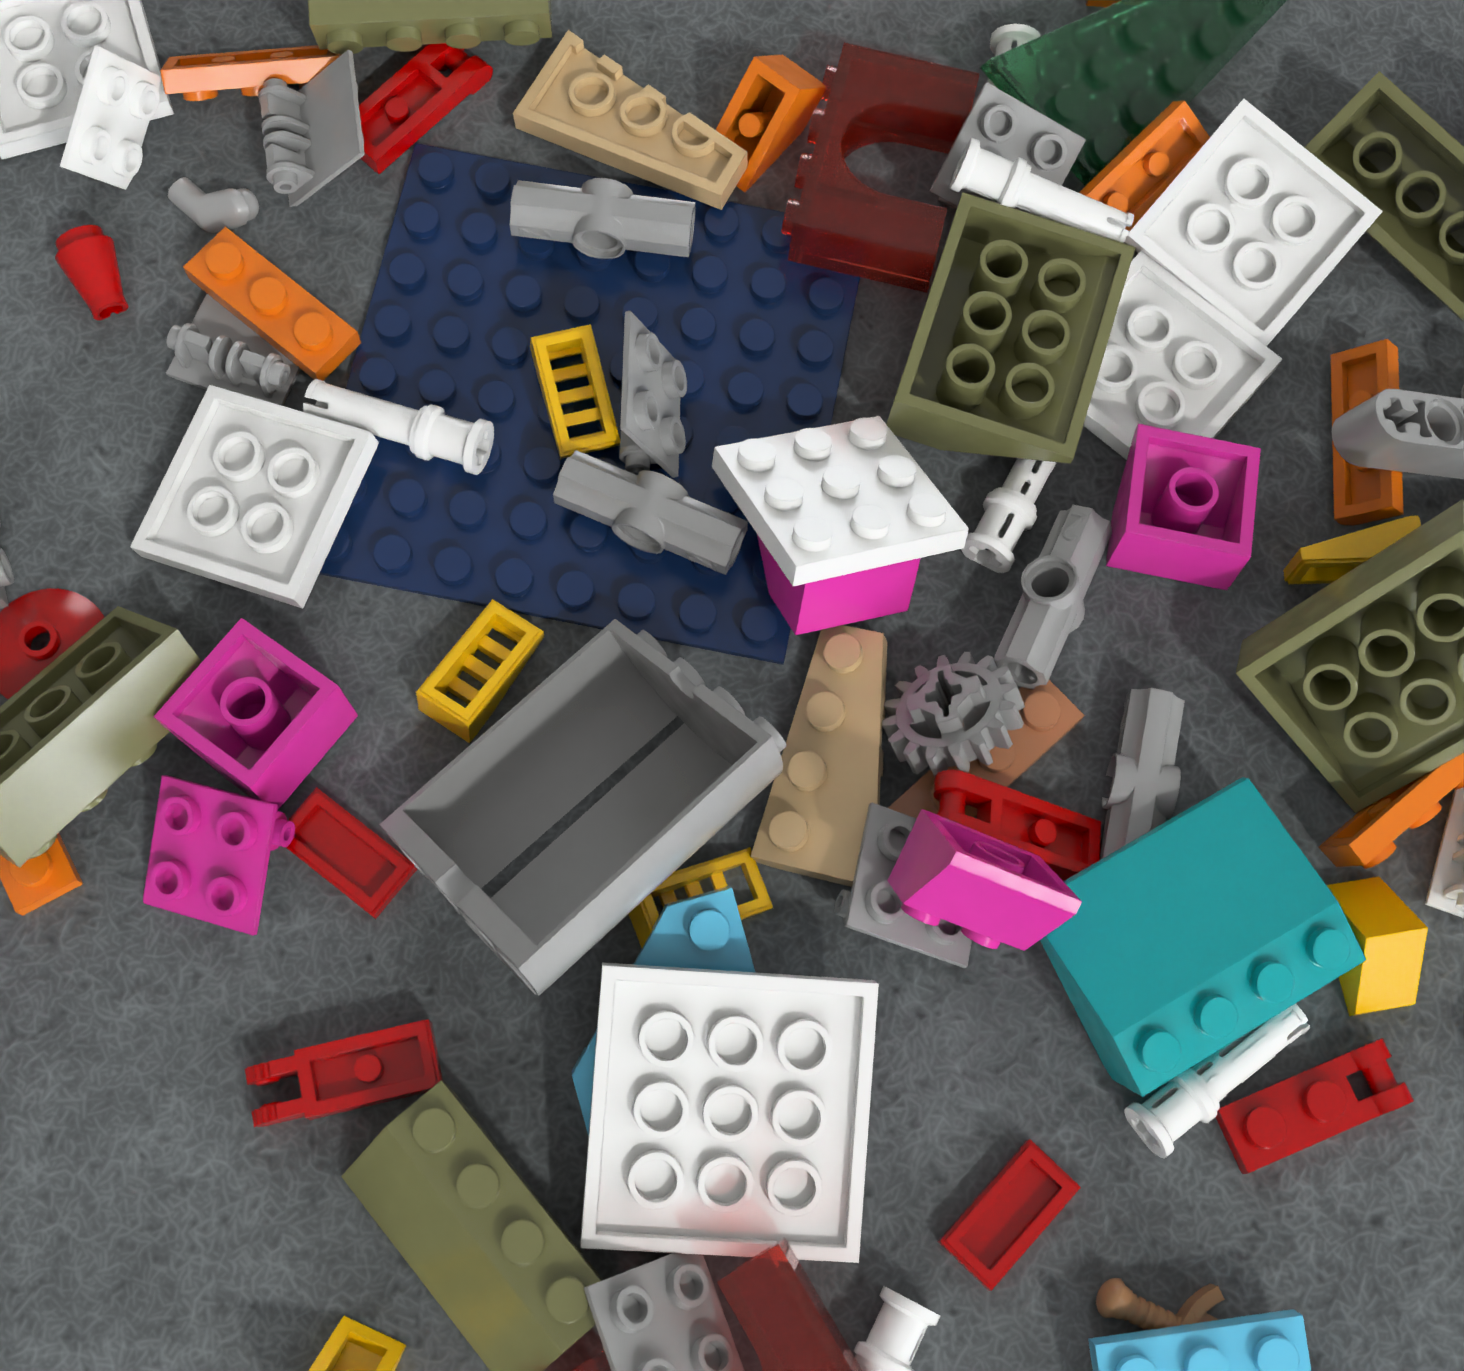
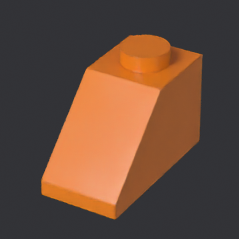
[716,54,828,192]

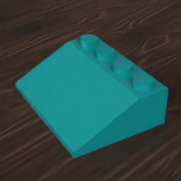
[1040,777,1366,1097]

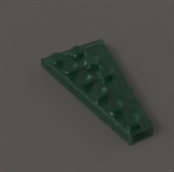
[980,0,1287,186]

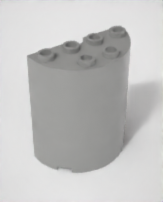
[379,619,787,996]

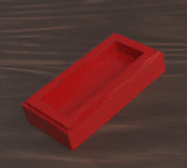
[285,787,417,919]
[938,1139,1081,1291]

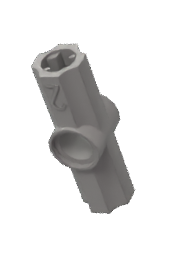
[509,178,695,259]
[553,450,748,575]
[994,504,1112,690]
[1100,688,1185,860]

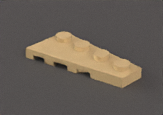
[513,30,748,210]
[750,625,887,887]

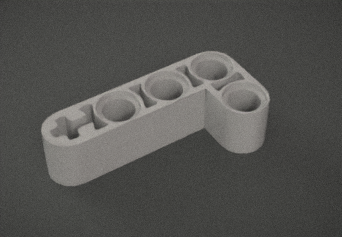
[1332,384,1464,479]

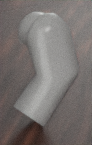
[168,177,259,233]

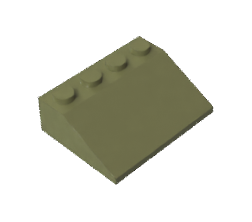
[886,192,1136,464]
[1236,499,1464,813]

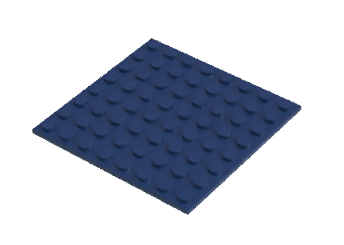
[319,143,870,665]

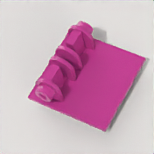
[143,775,295,936]

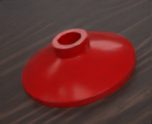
[0,589,104,699]

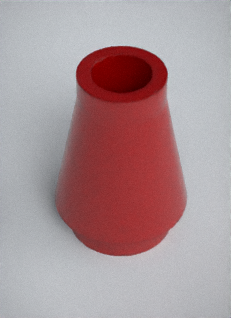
[55,225,128,321]

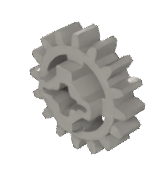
[882,652,1025,777]

